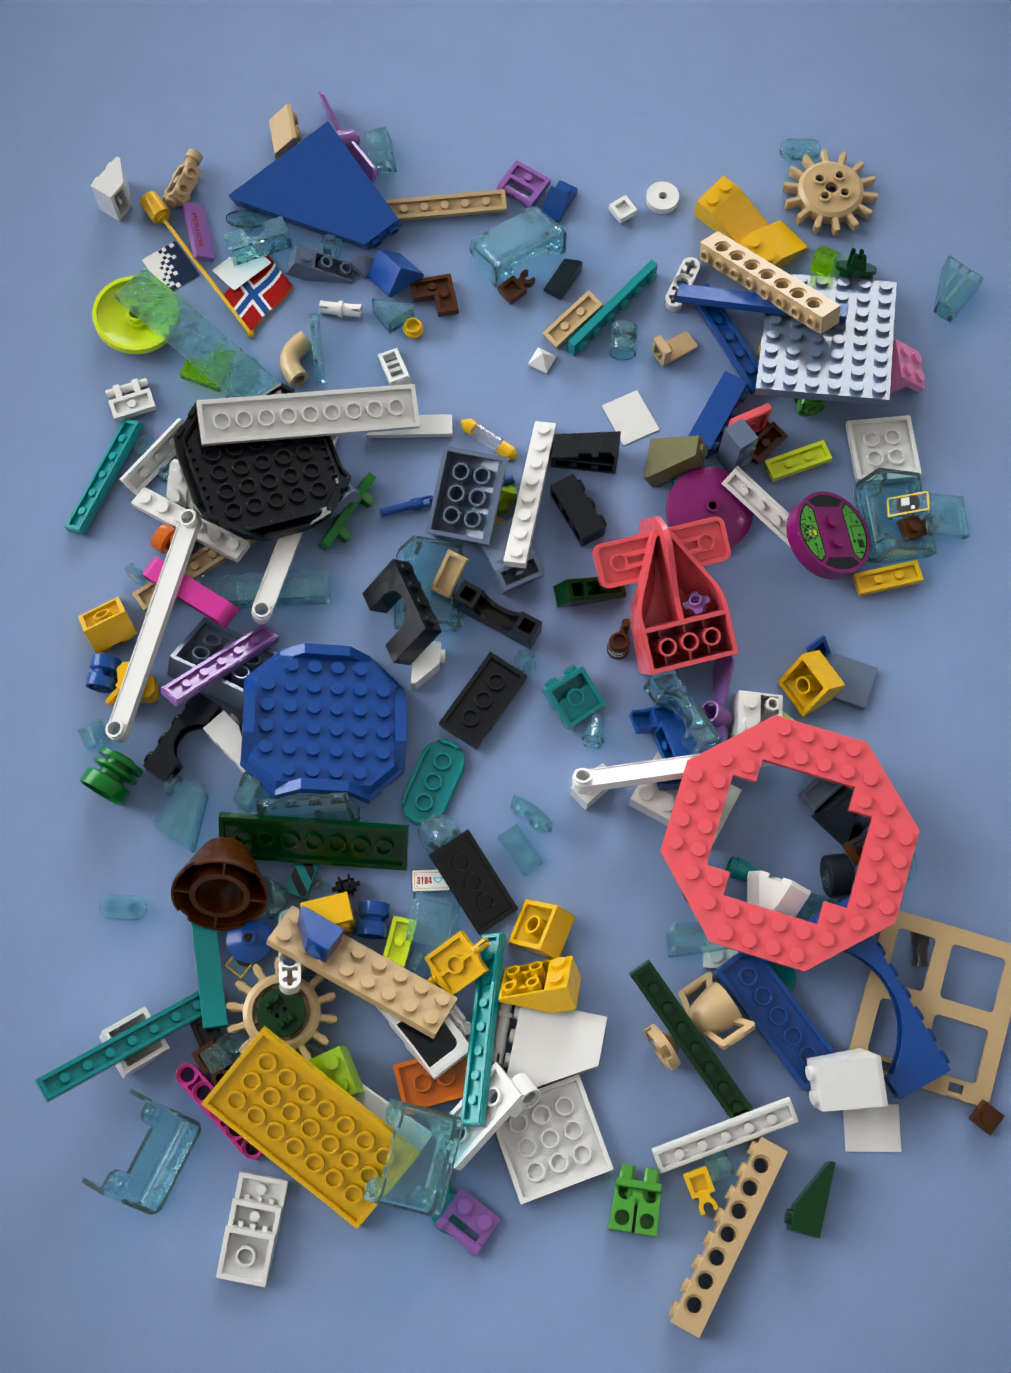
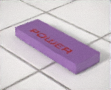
[183,203,216,262]

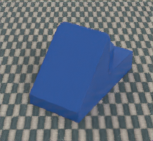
[541,180,578,224]

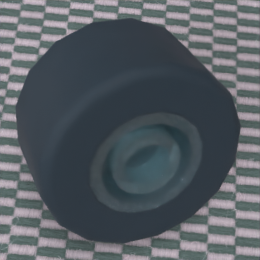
[820,853,854,897]

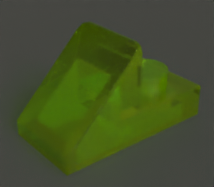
[810,244,841,277]

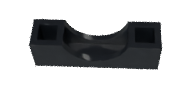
[453,580,542,649]
[143,693,222,786]

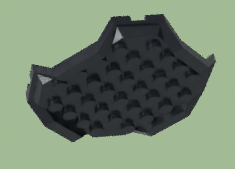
[173,382,351,541]

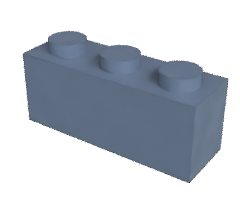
[716,418,759,473]

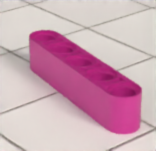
[141,556,239,628]
[176,1063,264,1160]

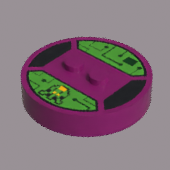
[786,491,870,580]

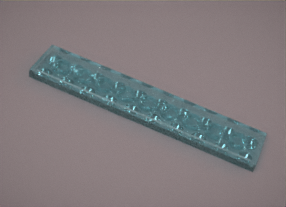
[114,268,280,397]

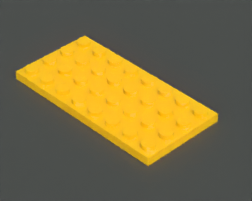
[201,1026,420,1229]

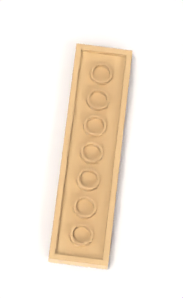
[266,905,458,1039]

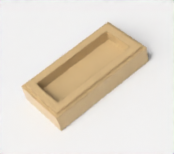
[430,549,469,599]

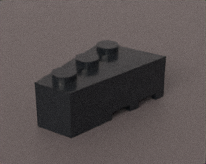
[551,431,621,474]

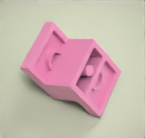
[890,339,925,394]

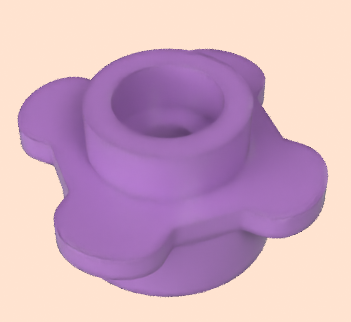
[683,591,710,615]

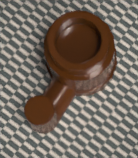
[607,619,631,660]

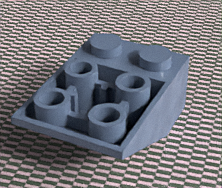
[480,518,545,595]

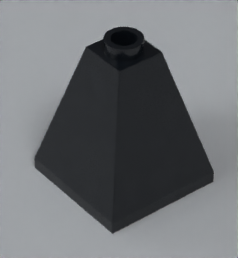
[812,786,871,846]

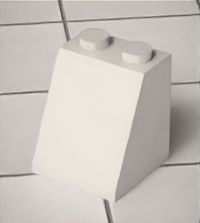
[805,1048,888,1112]

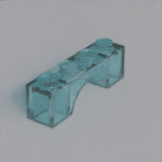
[643,670,723,755]

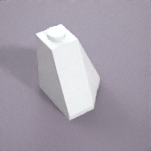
[747,871,811,917]

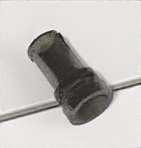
[911,932,930,967]

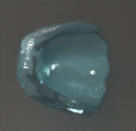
[418,813,461,854]

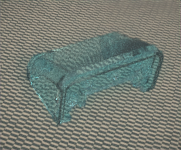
[470,206,567,289]
[853,468,937,563]
[394,535,464,632]
[364,1098,463,1217]

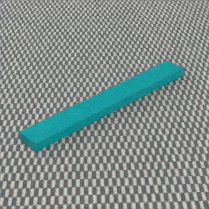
[460,932,506,1127]
[35,991,201,1103]

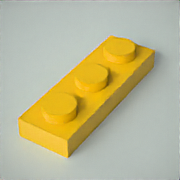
[852,560,924,597]

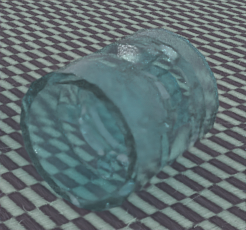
[609,320,638,360]

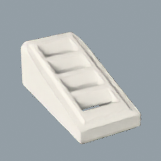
[377,348,412,386]

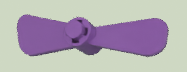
[318,91,377,183]
[698,655,734,754]

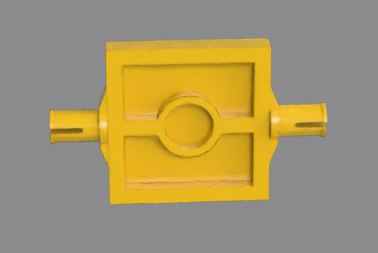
[424,930,491,996]

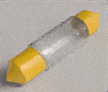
[461,419,517,460]

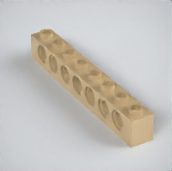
[700,231,841,334]
[668,1137,788,1338]

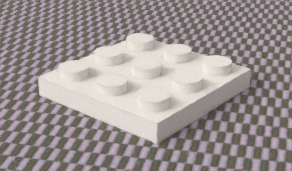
[845,415,922,483]

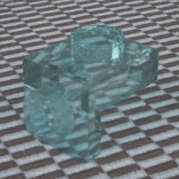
[200,1033,240,1074]

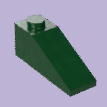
[553,577,627,608]
[784,1161,836,1238]

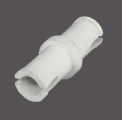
[319,300,363,318]

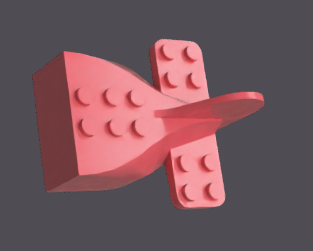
[592,516,739,675]

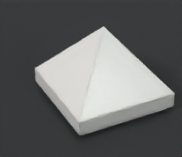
[528,347,557,374]

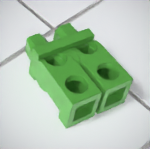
[607,1164,662,1237]

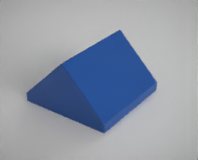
[367,249,424,298]

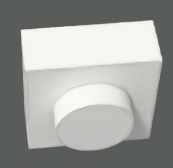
[608,195,637,224]

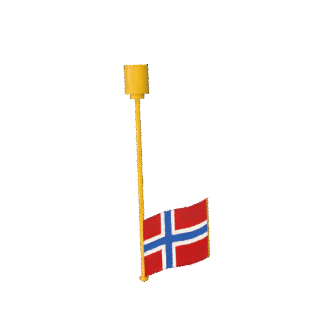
[139,191,292,338]

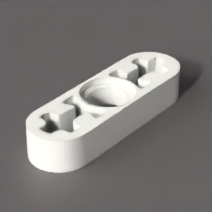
[664,257,700,312]

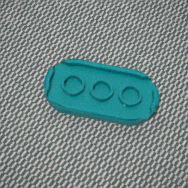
[401,739,466,827]

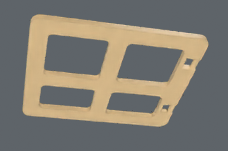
[849,910,1011,1106]

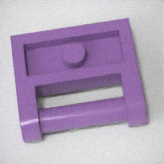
[496,160,551,210]
[434,1188,501,1257]

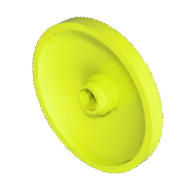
[92,276,179,354]

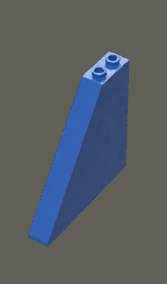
[228,122,402,250]

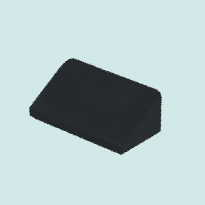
[543,258,583,300]

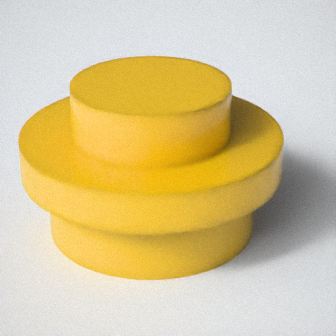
[402,317,424,338]

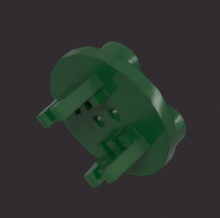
[835,248,877,280]
[257,988,306,1038]

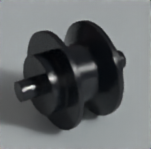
[332,874,360,897]

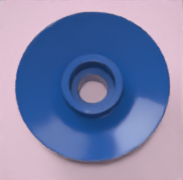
[226,917,273,963]

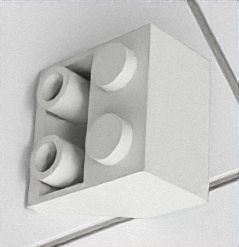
[91,156,132,222]
[730,690,783,738]

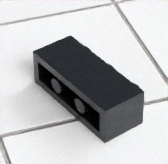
[550,474,607,547]

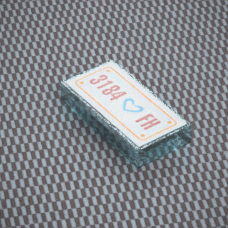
[411,869,452,894]

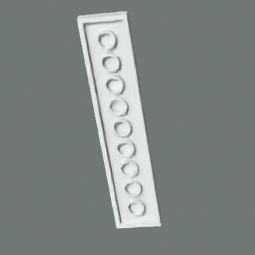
[196,384,421,446]

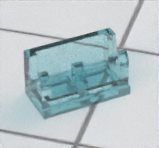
[365,126,397,175]

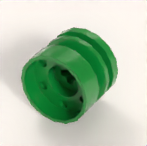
[80,747,143,806]

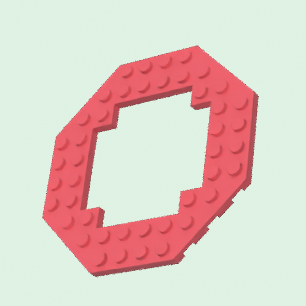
[660,715,920,972]

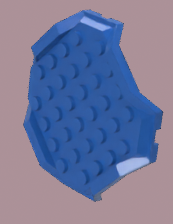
[240,643,407,804]

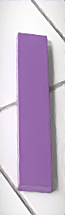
[161,624,279,707]

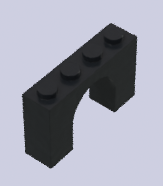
[362,559,442,665]

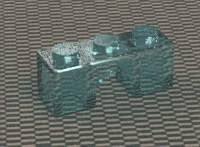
[223,216,293,266]

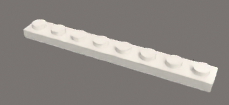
[503,421,557,569]

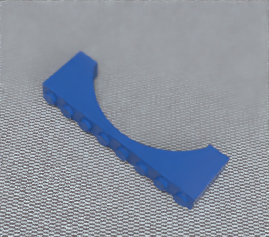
[805,897,950,1100]

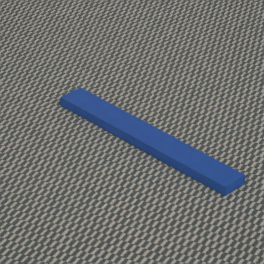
[676,284,849,323]

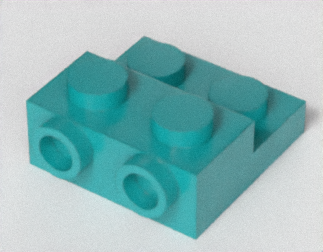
[541,665,606,729]

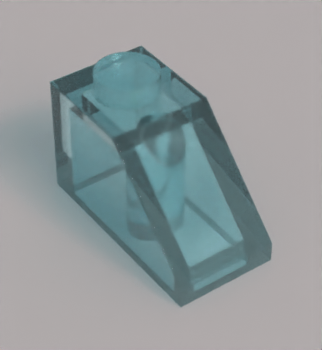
[233,771,273,815]

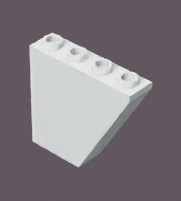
[503,1006,607,1088]

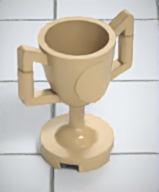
[643,971,756,1072]

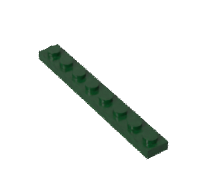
[629,959,754,1119]

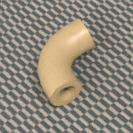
[280,331,314,388]

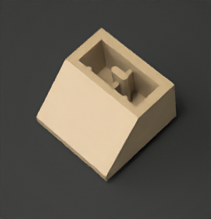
[269,103,301,159]

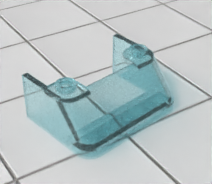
[82,1089,201,1215]

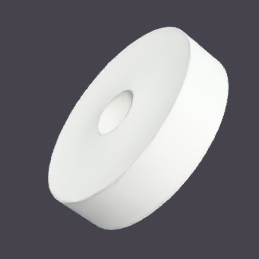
[646,181,679,214]

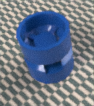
[85,653,122,693]
[356,900,390,939]

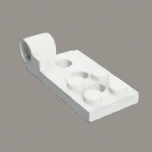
[431,1062,541,1171]

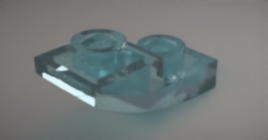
[510,795,553,833]

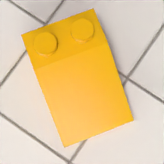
[694,175,768,243]
[739,220,809,269]

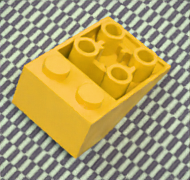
[498,956,581,1013]

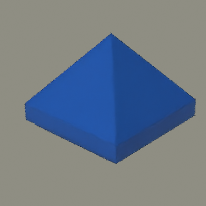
[806,635,831,657]

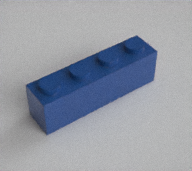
[688,371,749,459]

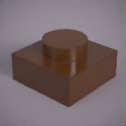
[968,1099,1005,1136]

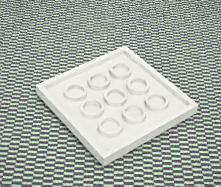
[495,1074,614,1205]

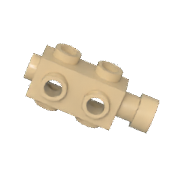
[162,149,203,208]

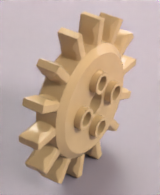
[782,149,878,237]
[226,957,338,1060]

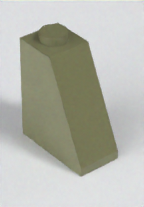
[644,435,708,487]

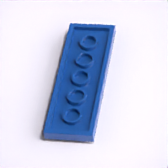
[714,952,836,1091]

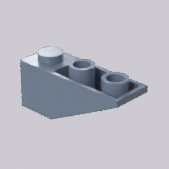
[286,244,354,283]

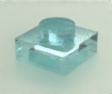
[703,1150,735,1183]

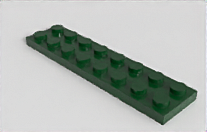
[219,812,409,871]

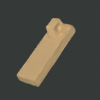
[542,290,603,350]

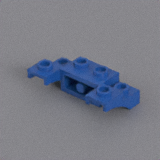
[629,701,699,790]

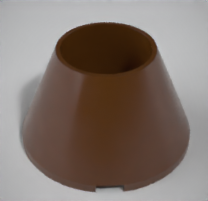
[171,837,269,930]

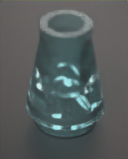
[582,714,604,749]

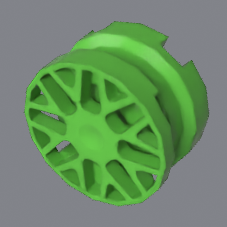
[793,398,827,417]

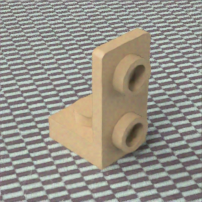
[651,331,697,367]

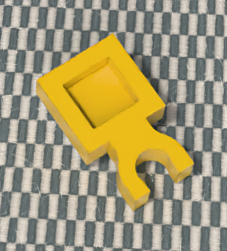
[683,1165,719,1216]

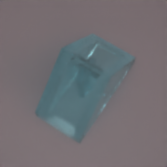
[372,298,415,334]

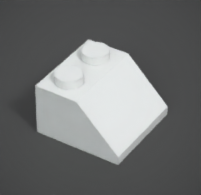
[99,1007,170,1079]

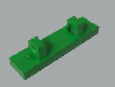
[318,472,376,551]

